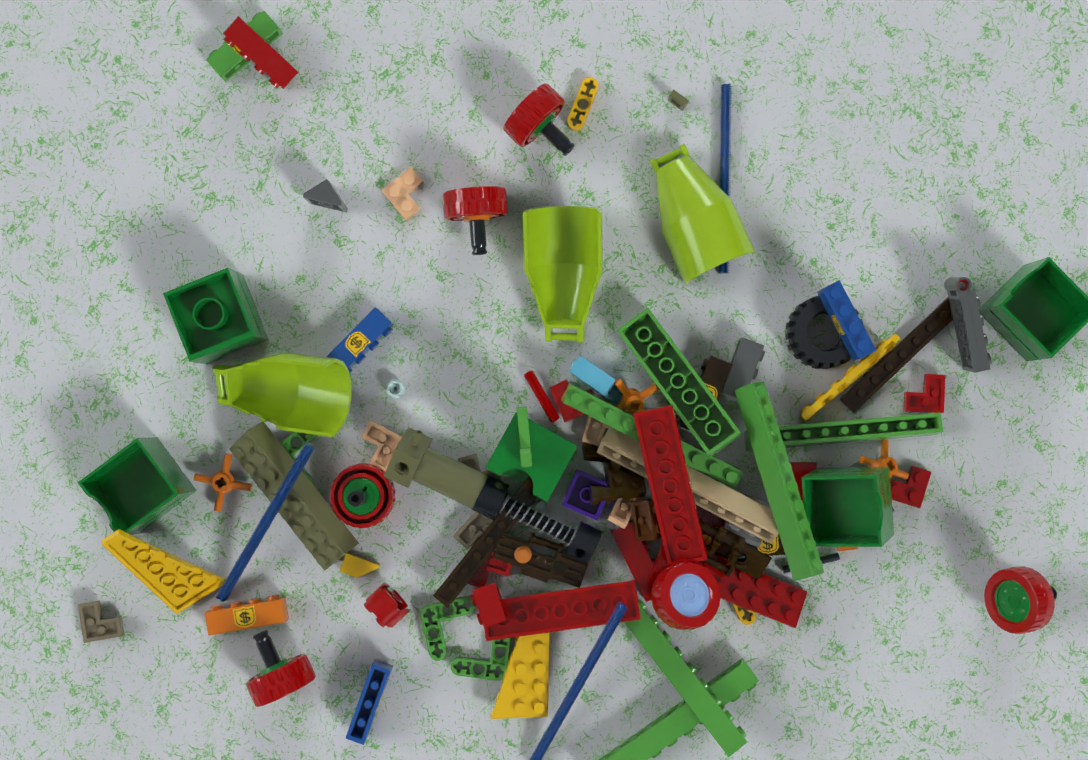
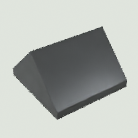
[303,179,348,212]

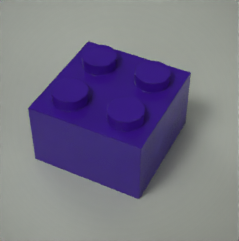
[561,468,607,521]

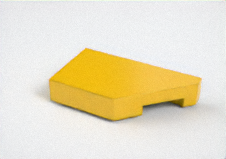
[340,553,380,578]

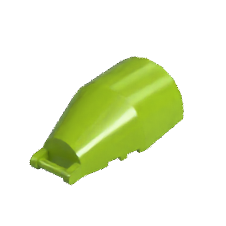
[650,143,756,285]
[523,206,603,343]
[212,352,352,437]

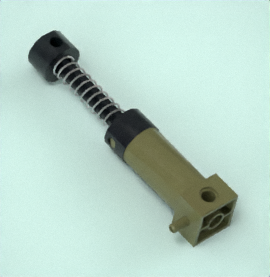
[384,427,602,564]

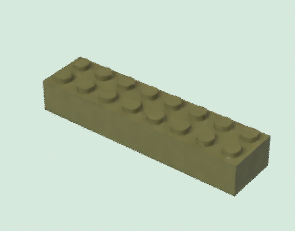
[229,422,359,571]

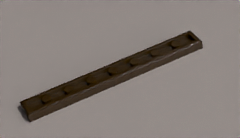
[839,297,953,413]
[433,476,537,608]

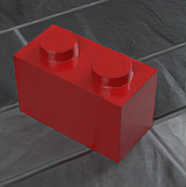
[471,582,509,628]

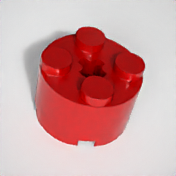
[364,583,410,628]

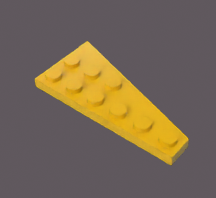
[799,333,901,423]
[102,529,225,614]
[490,633,549,719]

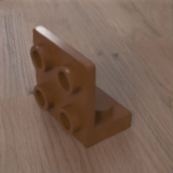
[631,500,662,541]

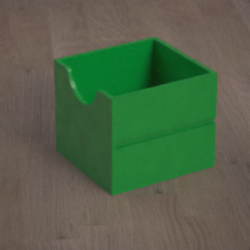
[979,257,1088,361]
[163,268,269,365]
[485,412,578,502]
[77,437,197,535]
[801,467,894,547]

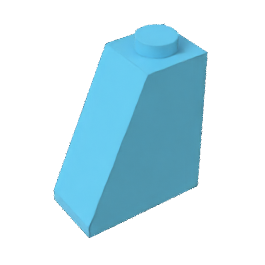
[569,356,623,405]

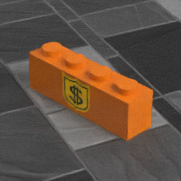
[205,594,289,636]

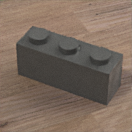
[721,337,765,398]

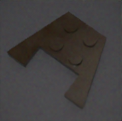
[582,442,647,505]

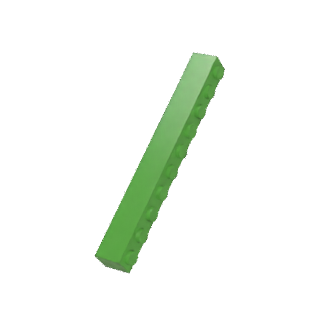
[734,381,824,581]
[561,383,744,489]
[744,413,943,451]
[624,599,747,757]
[599,658,759,760]

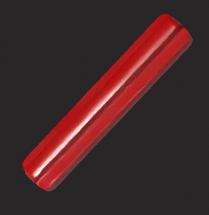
[524,370,560,423]

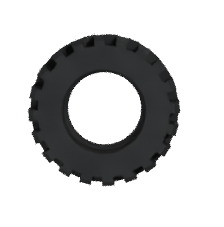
[785,295,863,369]

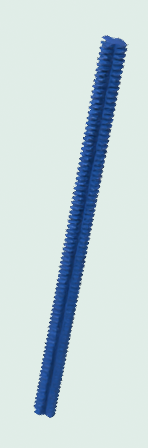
[719,83,732,274]
[216,443,315,602]
[530,602,627,760]

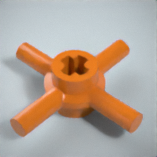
[615,379,660,414]
[859,440,909,479]
[194,453,253,511]

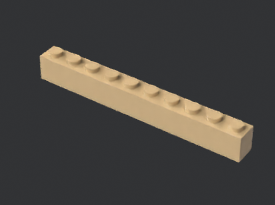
[597,427,779,544]

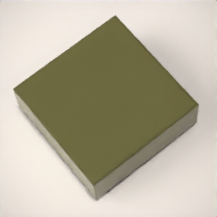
[668,89,689,111]

